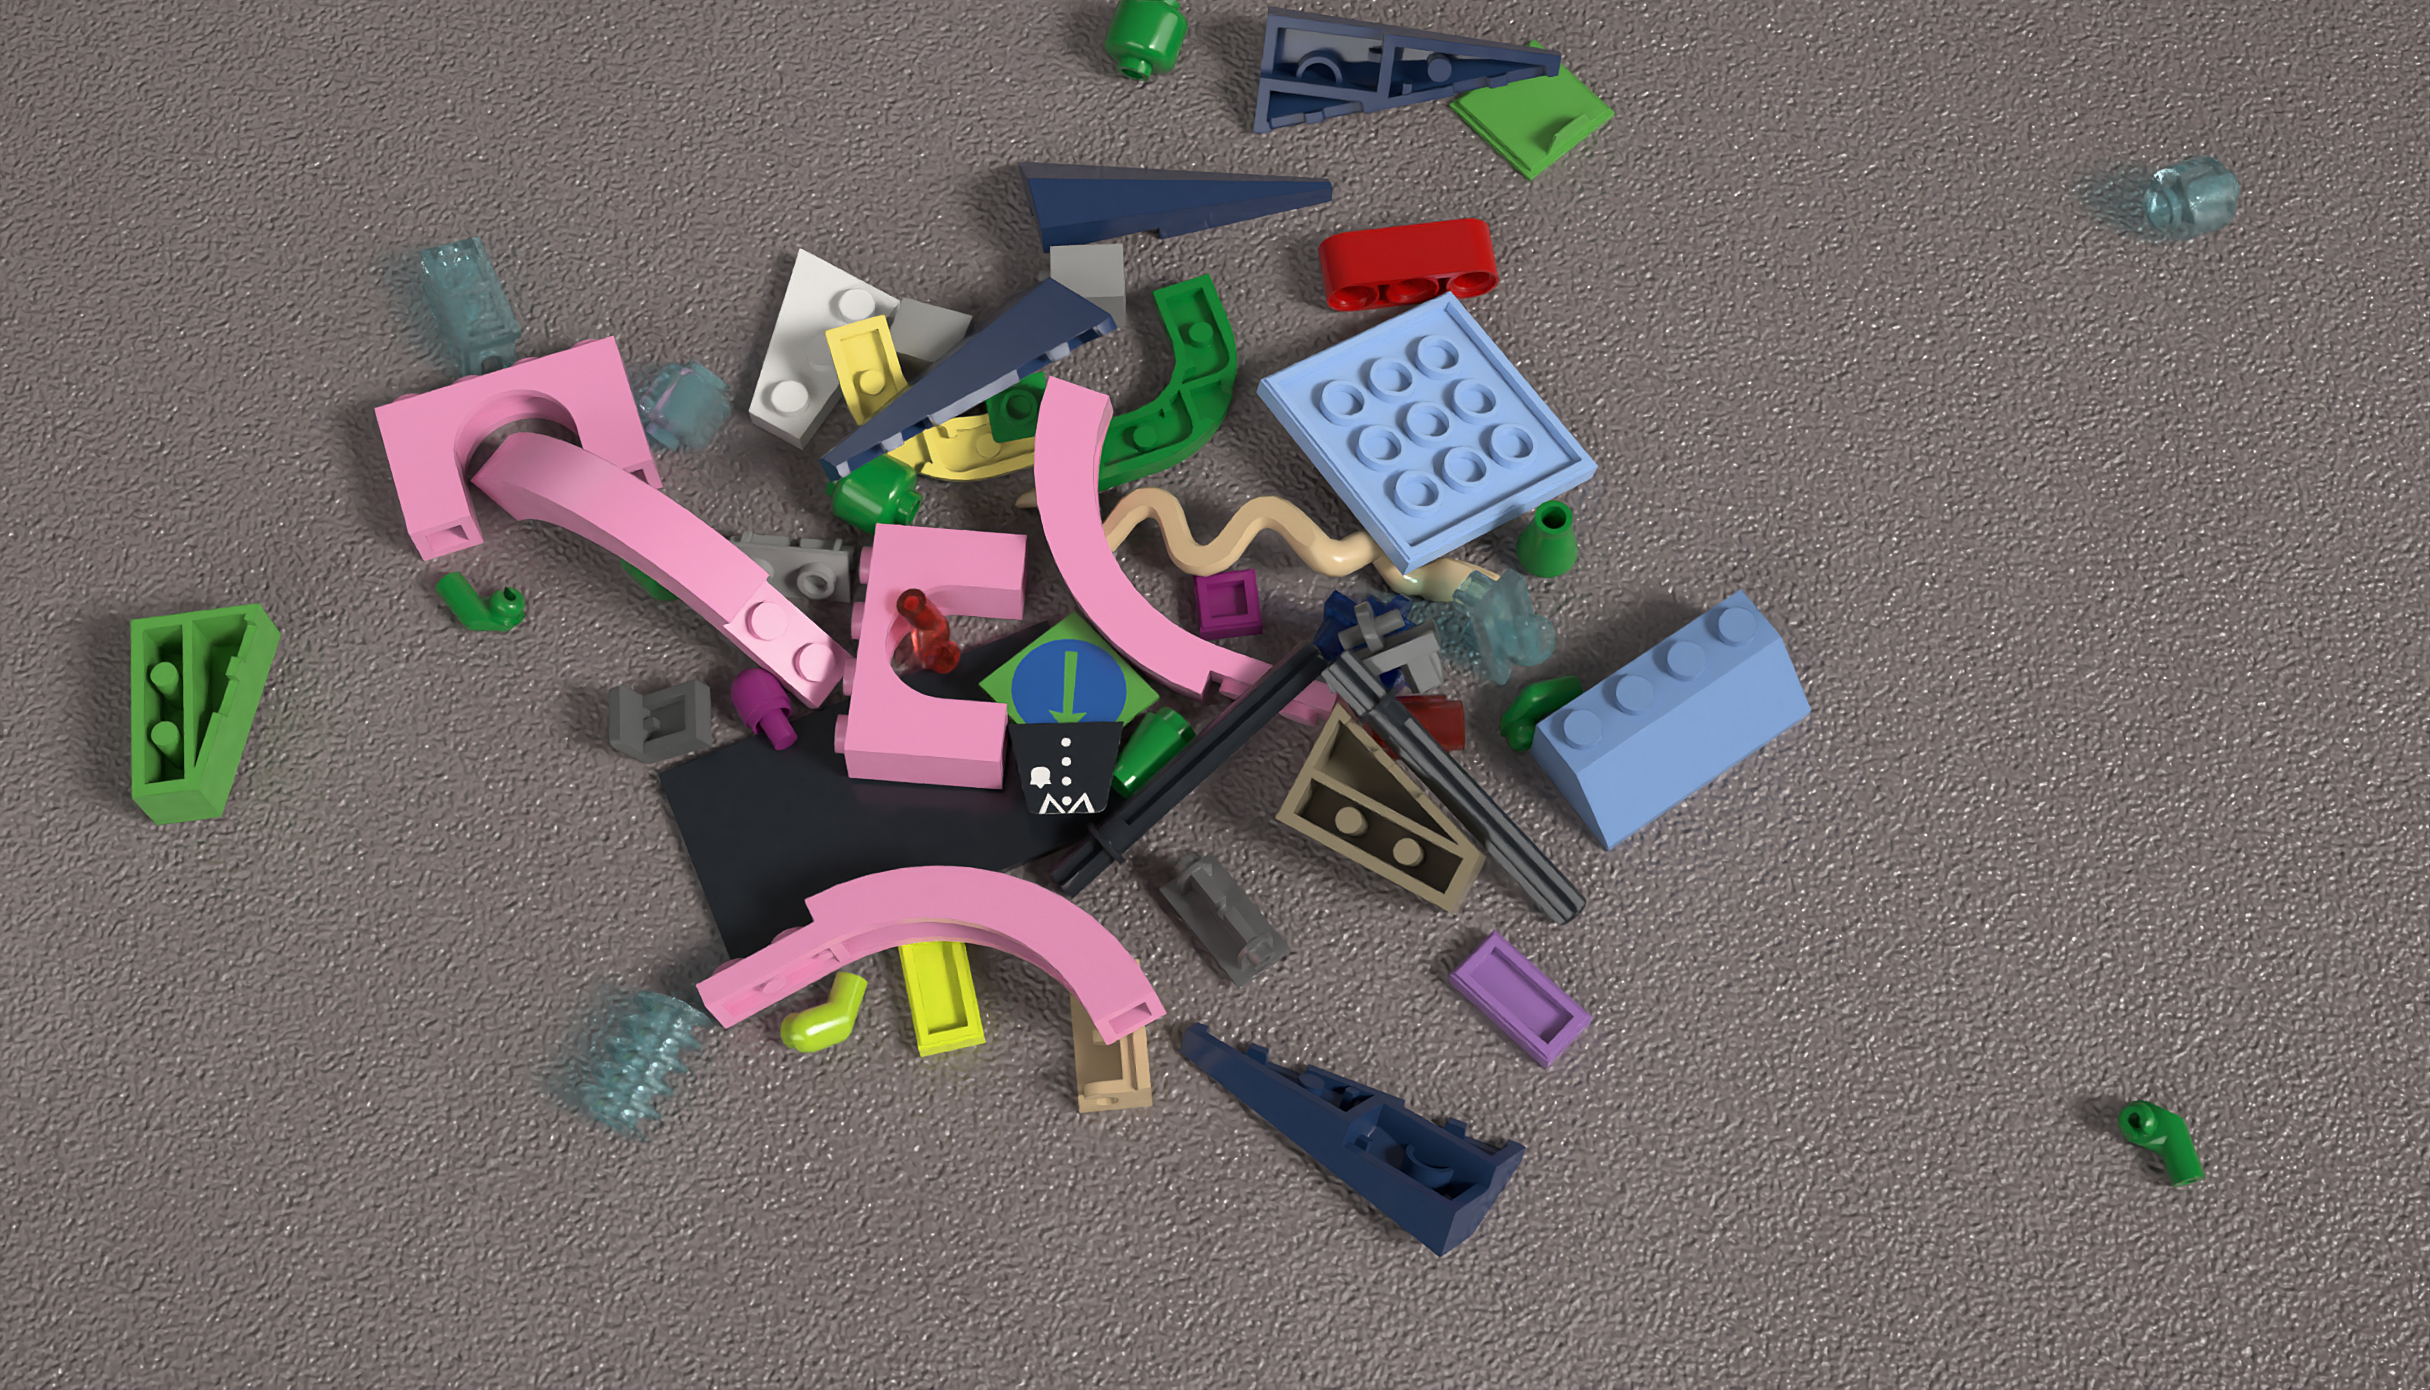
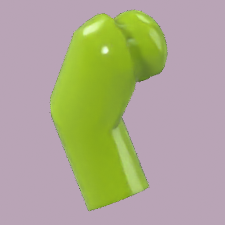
[780,972,868,1053]

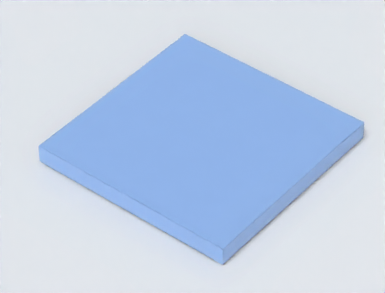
[1256,291,1598,576]

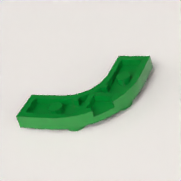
[1098,273,1237,492]

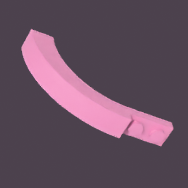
[1034,376,1340,726]
[471,432,854,709]
[696,865,1167,1046]

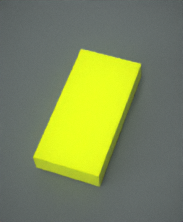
[898,941,986,1057]

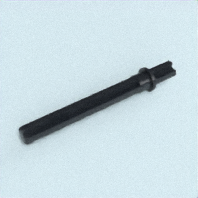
[1047,639,1328,898]
[1320,647,1587,926]

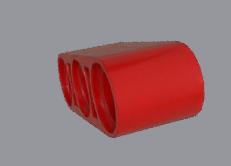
[1318,218,1499,312]

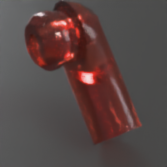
[896,588,960,674]

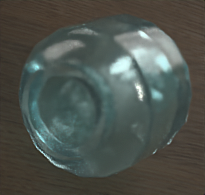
[2143,155,2239,241]
[639,358,732,452]

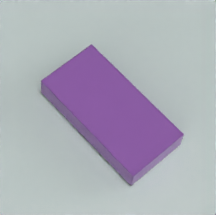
[1448,929,1593,1069]

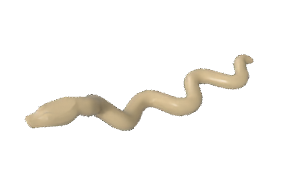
[1015,487,1502,603]

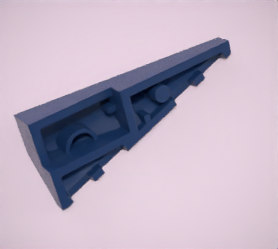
[1253,6,1561,134]
[1018,162,1333,254]
[819,277,1118,483]
[1179,1022,1526,1257]

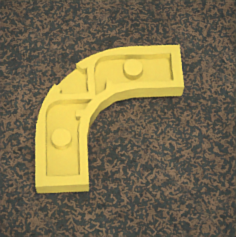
[824,314,1035,482]

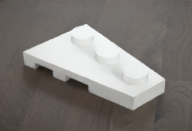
[749,248,900,450]

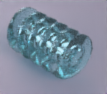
[577,991,715,1143]

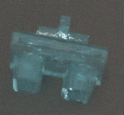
[1452,568,1557,686]

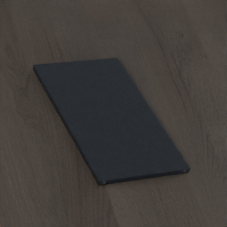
[658,620,1126,960]

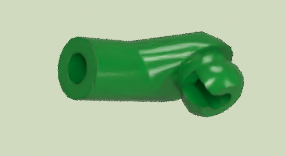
[435,571,525,632]
[1499,674,1583,752]
[2117,1100,2205,1187]

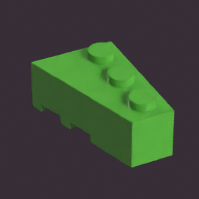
[130,603,281,826]

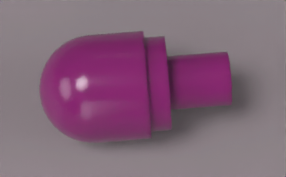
[730,667,798,750]

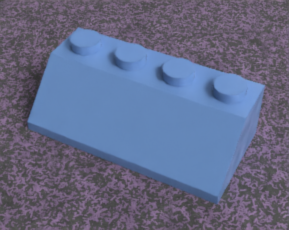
[1530,589,1811,852]

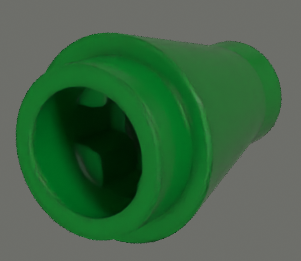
[1516,500,1578,578]
[1111,706,1196,799]

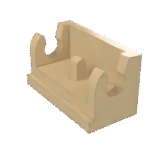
[1069,959,1153,1113]

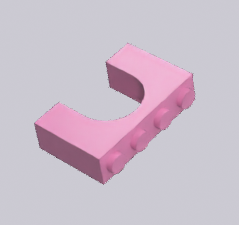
[374,336,663,561]
[834,523,1029,790]

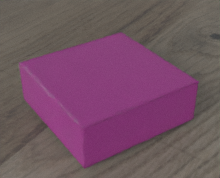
[1193,568,1263,641]

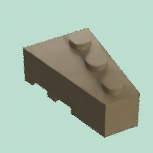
[1275,702,1487,916]

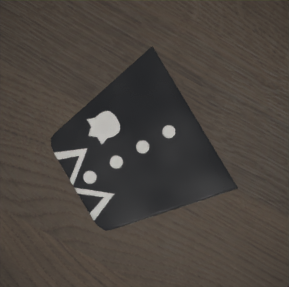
[1008,721,1124,814]

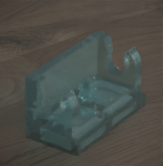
[421,236,521,378]

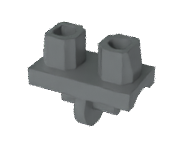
[1326,601,1444,717]

